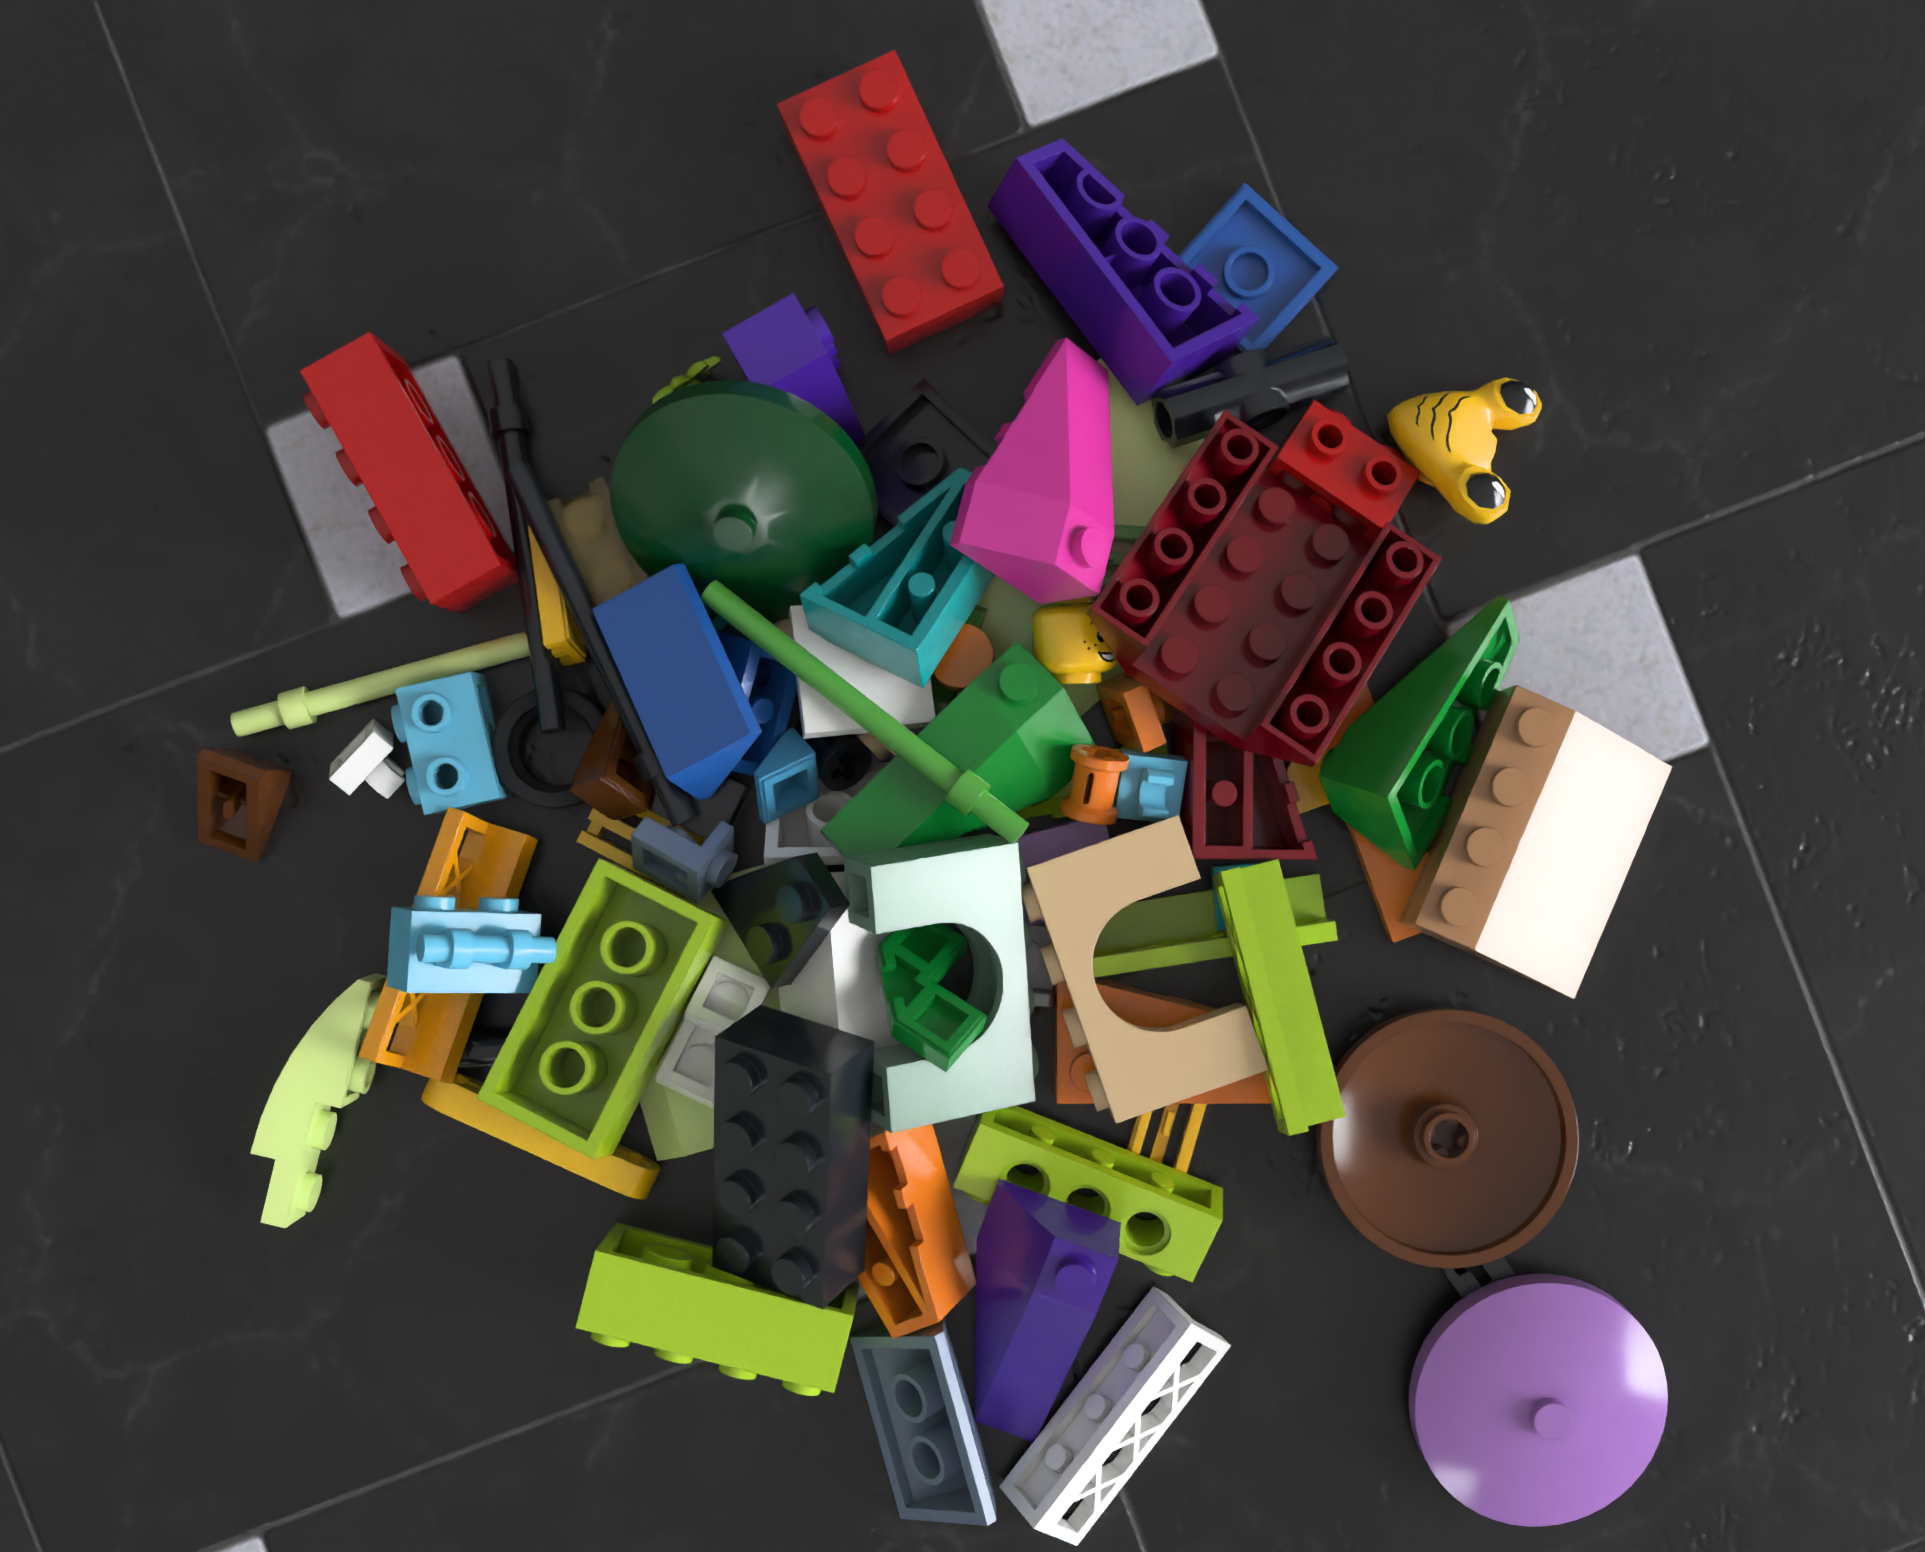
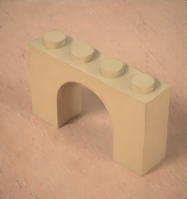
[1021,815,1269,1123]

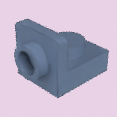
[631,816,738,904]

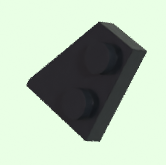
[711,852,850,989]

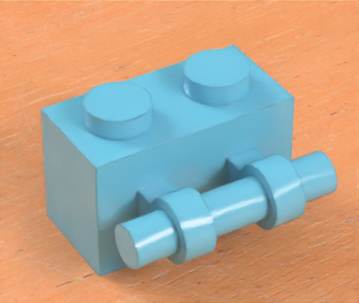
[386,895,556,993]

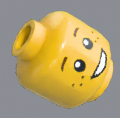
[1031,596,1117,684]

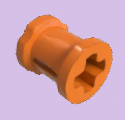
[1059,744,1130,825]

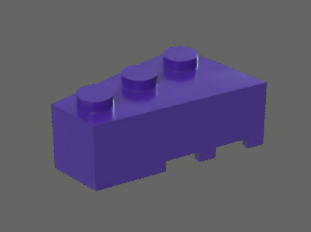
[722,293,865,445]

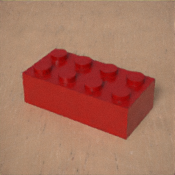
[777,50,1004,356]
[300,332,519,614]

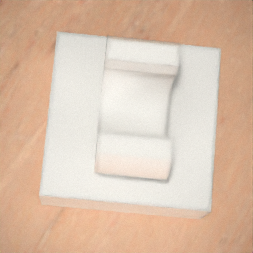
[329,718,405,799]

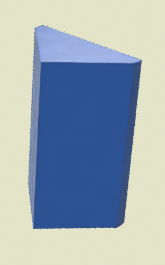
[592,563,762,800]

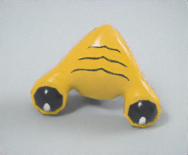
[1387,378,1542,525]

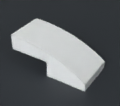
[655,955,771,1109]

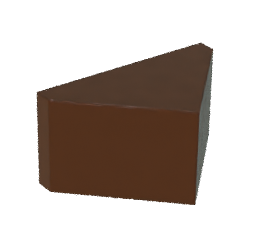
[197,748,293,863]

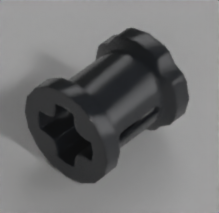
[794,719,872,791]

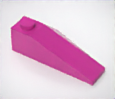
[949,338,1114,604]

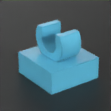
[1113,749,1188,822]

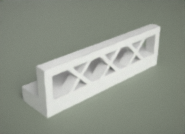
[999,1286,1231,1546]

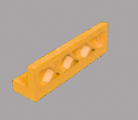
[358,807,538,1084]

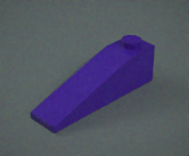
[975,1179,1121,1442]

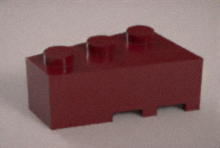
[1172,706,1318,860]

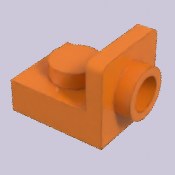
[1095,672,1172,753]

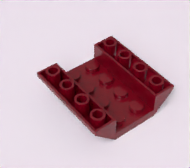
[1087,410,1442,767]

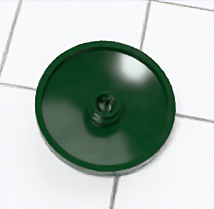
[610,380,878,622]

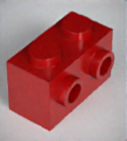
[1265,400,1421,541]

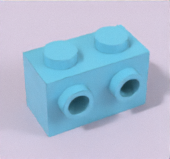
[391,672,513,815]

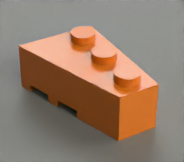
[857,1122,976,1339]

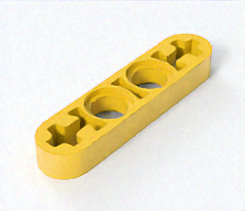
[421,1071,661,1199]

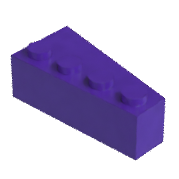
[987,138,1260,406]

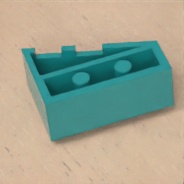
[800,467,995,688]

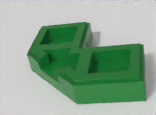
[875,923,987,1072]

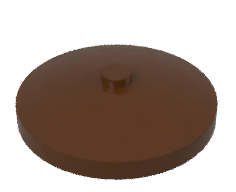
[1316,1007,1579,1269]

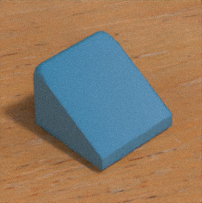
[754,728,820,824]

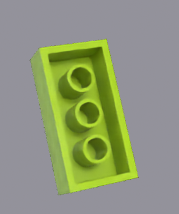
[476,858,730,1159]
[576,1222,860,1396]

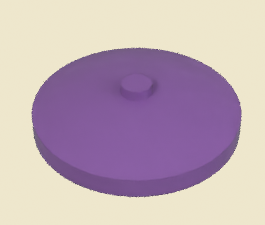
[1408,1274,1668,1527]

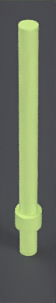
[231,631,529,737]

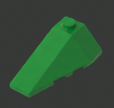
[1318,596,1520,871]
[820,641,1095,857]

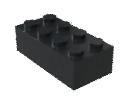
[712,1005,874,1310]

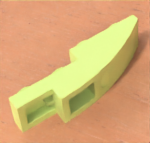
[250,973,387,1228]

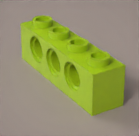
[953,1106,1223,1282]

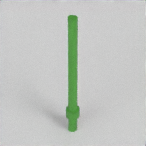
[701,580,1029,845]

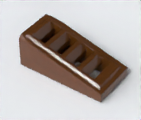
[570,699,653,820]

